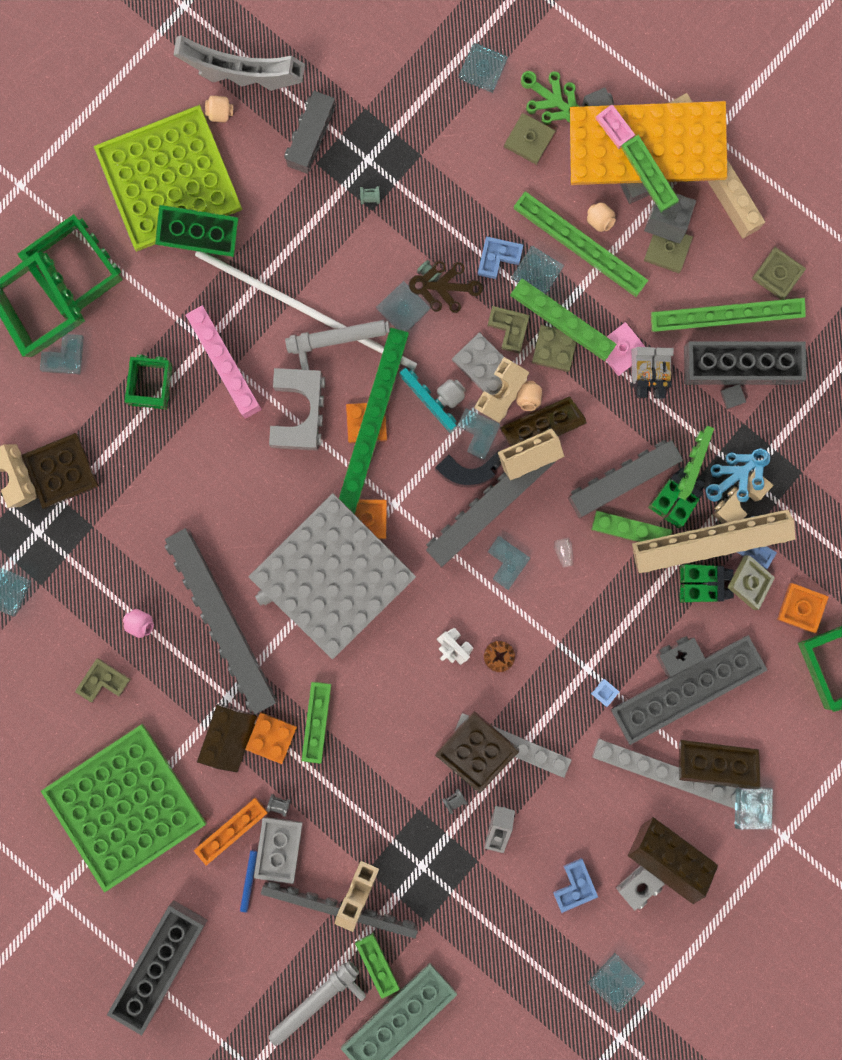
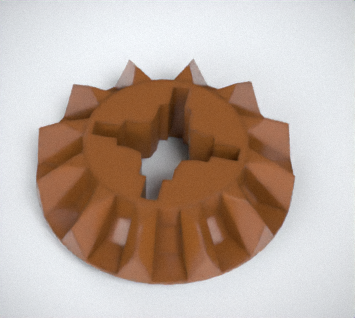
[484,641,515,672]

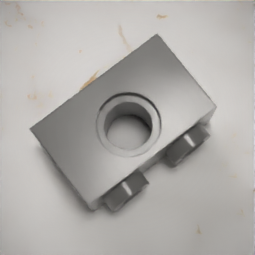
[616,866,665,911]

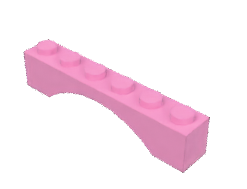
[186,305,262,419]

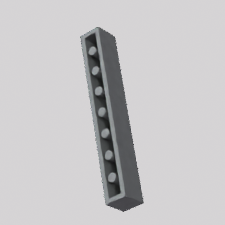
[426,461,556,568]

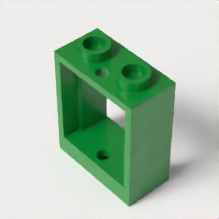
[125,354,173,410]

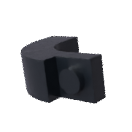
[435,450,502,488]

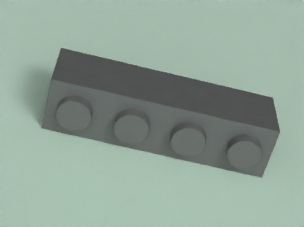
[284,90,336,174]

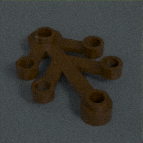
[409,260,483,313]

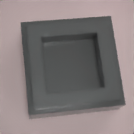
[720,384,746,409]

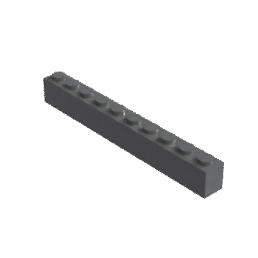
[165,528,278,714]

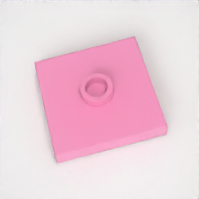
[606,322,645,376]

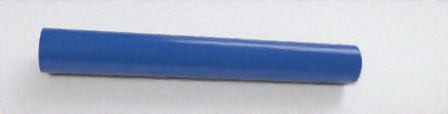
[240,850,258,913]

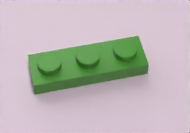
[355,933,400,999]

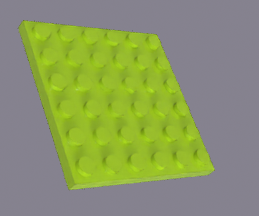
[94,105,242,252]

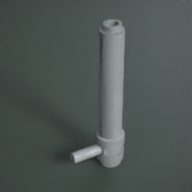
[285,320,390,370]
[268,961,366,1046]

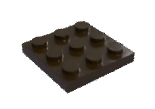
[22,433,99,509]
[435,711,519,793]

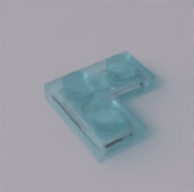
[40,334,84,375]
[457,408,501,460]
[488,536,530,590]

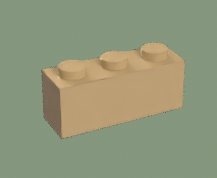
[498,429,564,480]

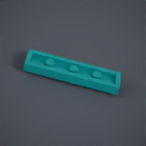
[400,367,457,433]

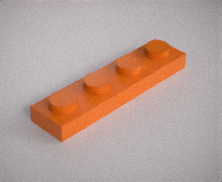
[193,797,268,866]

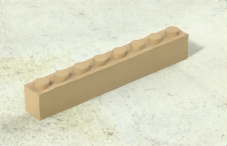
[670,93,765,239]
[632,510,795,573]

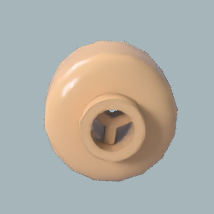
[205,95,233,123]
[587,203,616,232]
[516,381,542,411]

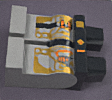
[631,347,674,399]

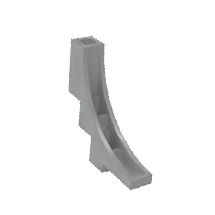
[174,35,305,91]

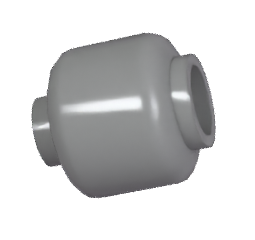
[437,379,466,408]

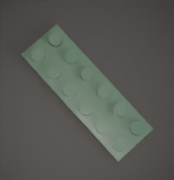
[341,963,457,1060]

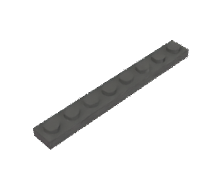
[261,881,418,939]

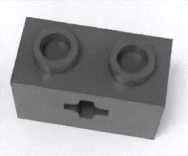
[656,636,705,677]

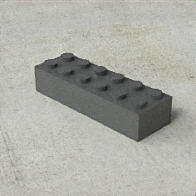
[684,341,807,385]
[107,900,208,1036]

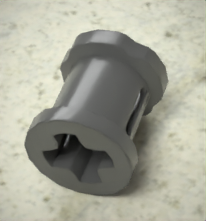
[442,789,468,814]
[266,794,291,817]

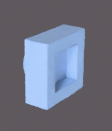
[591,679,619,707]

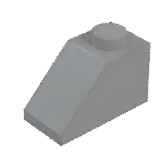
[484,806,515,853]

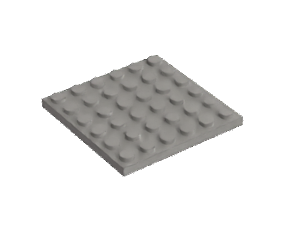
[248,493,416,659]

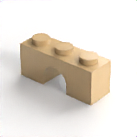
[474,358,530,423]
[0,444,38,508]
[712,470,773,524]
[334,861,379,932]

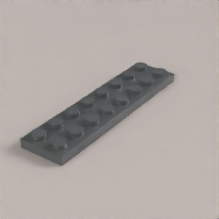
[610,635,767,745]

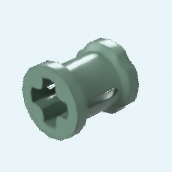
[360,186,380,204]
[417,260,442,282]

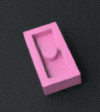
[596,105,635,149]

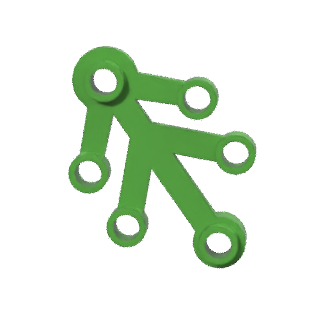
[521,71,580,125]

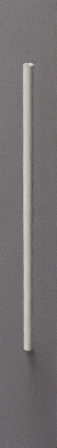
[195,251,417,370]

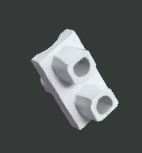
[437,628,473,665]

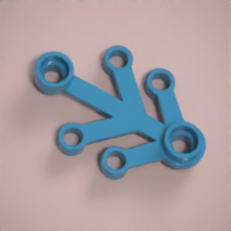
[706,449,770,502]

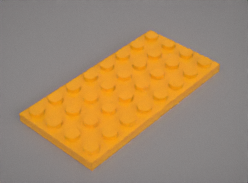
[570,101,727,185]

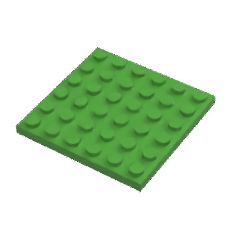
[41,724,207,893]

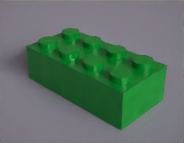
[155,205,239,257]

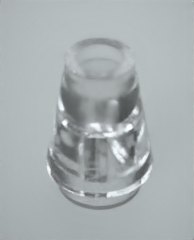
[553,538,574,567]

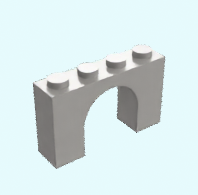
[269,368,325,450]

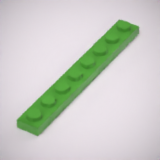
[513,191,648,297]
[651,298,806,332]

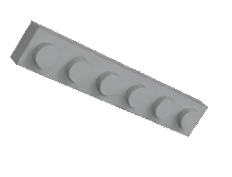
[455,713,572,778]

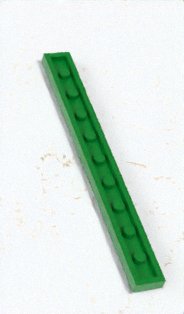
[339,327,409,515]

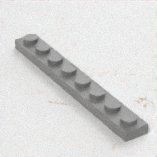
[592,739,748,812]

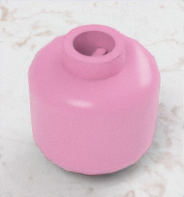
[123,609,154,638]

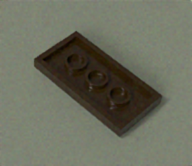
[500,396,587,447]
[679,740,761,790]

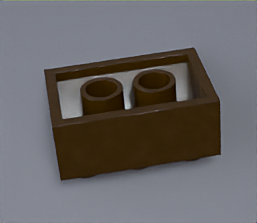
[197,703,257,773]

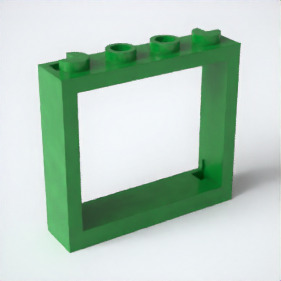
[17,214,123,319]
[0,252,85,357]
[798,626,842,712]

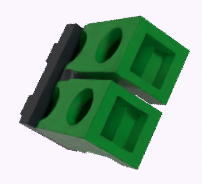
[648,468,705,528]
[680,564,734,603]

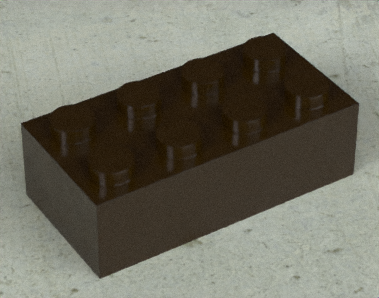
[627,817,718,904]

